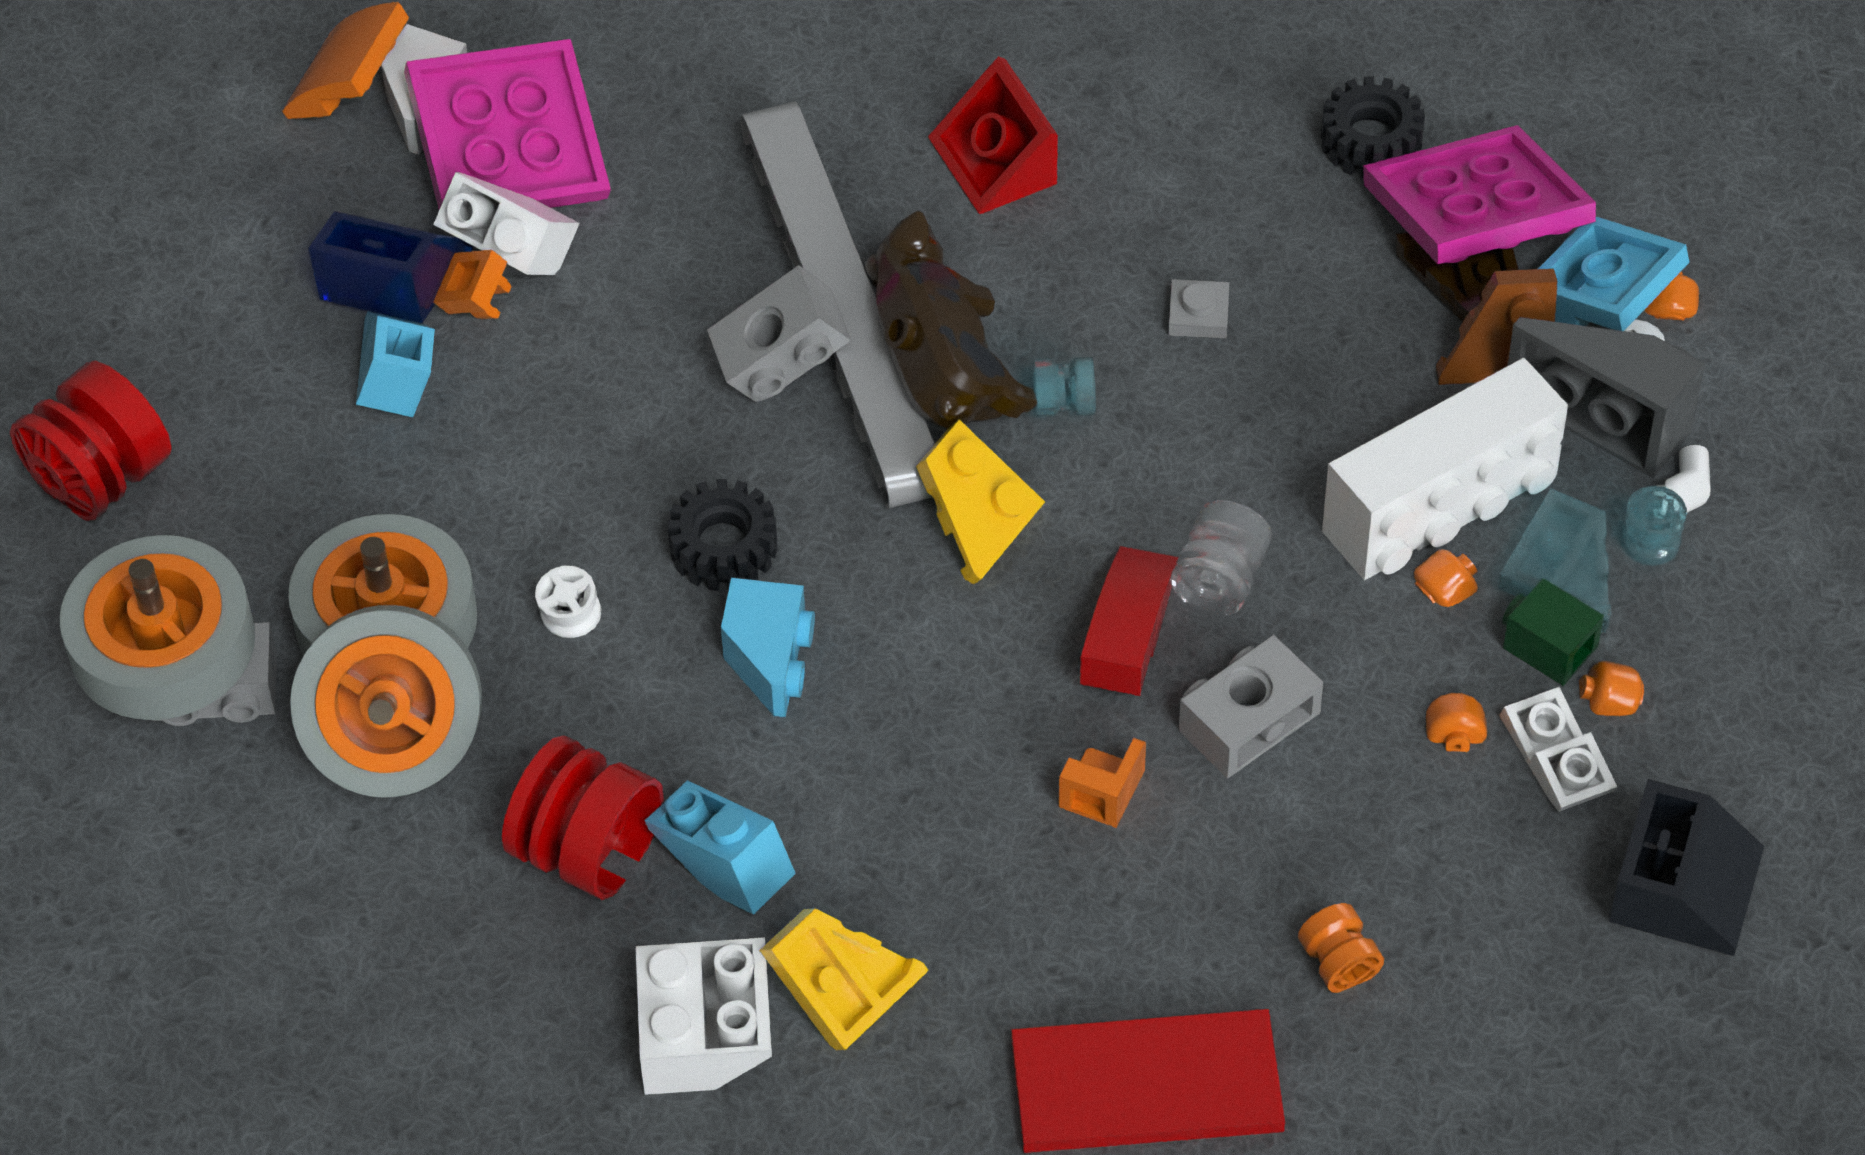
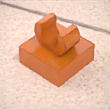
[433,250,511,319]

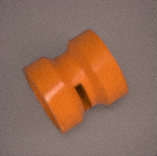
[1298,903,1384,993]

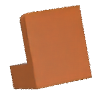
[1059,738,1146,828]

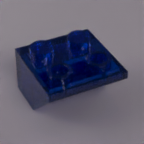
[308,211,473,324]

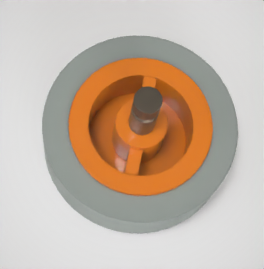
[288,514,477,656]
[60,535,255,720]
[290,605,482,797]

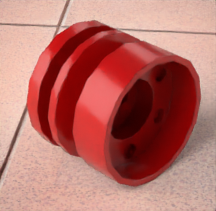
[10,360,172,521]
[501,735,664,900]

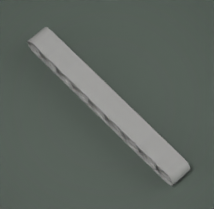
[740,101,935,509]

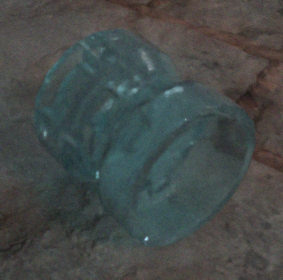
[1033,356,1096,418]
[1621,486,1687,566]

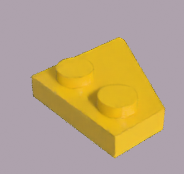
[916,419,1045,584]
[759,908,929,1050]

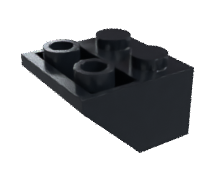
[1609,779,1764,956]

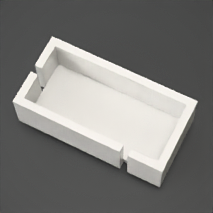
[1322,358,1568,580]

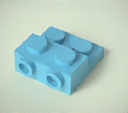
[1538,217,1689,331]

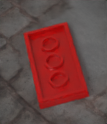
[1011,1009,1285,1153]

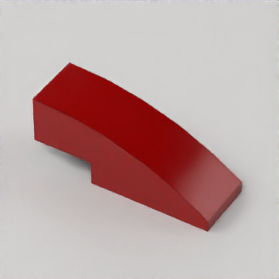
[1080,546,1179,696]

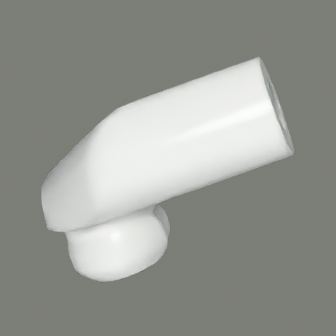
[1650,445,1711,517]

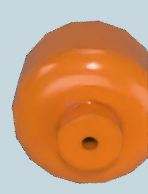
[1644,271,1699,321]
[1414,549,1478,607]
[1579,661,1644,716]
[1426,693,1487,752]

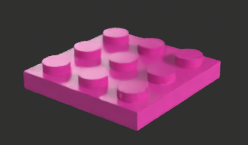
[404,39,611,210]
[1363,125,1596,264]

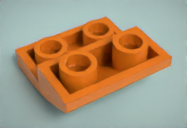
[282,2,409,119]

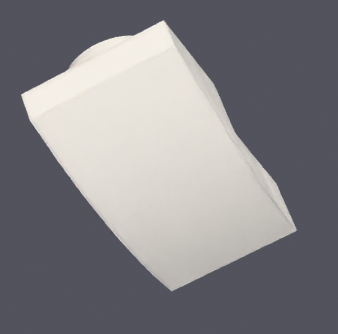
[1499,687,1617,812]

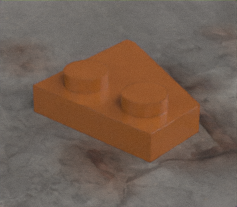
[1436,268,1558,385]

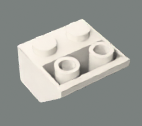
[636,937,772,1095]

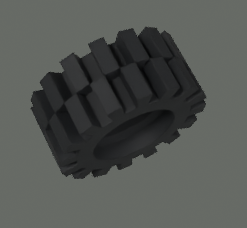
[1321,76,1425,179]
[668,479,778,591]

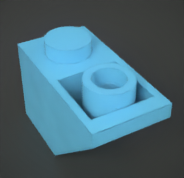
[356,311,435,417]
[721,578,815,717]
[645,780,796,915]

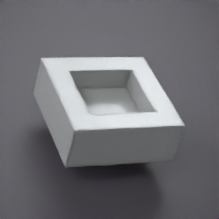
[1169,279,1230,338]

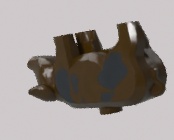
[864,211,1037,429]

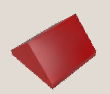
[928,56,1058,214]

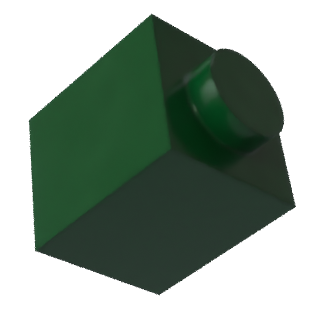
[1502,578,1604,686]

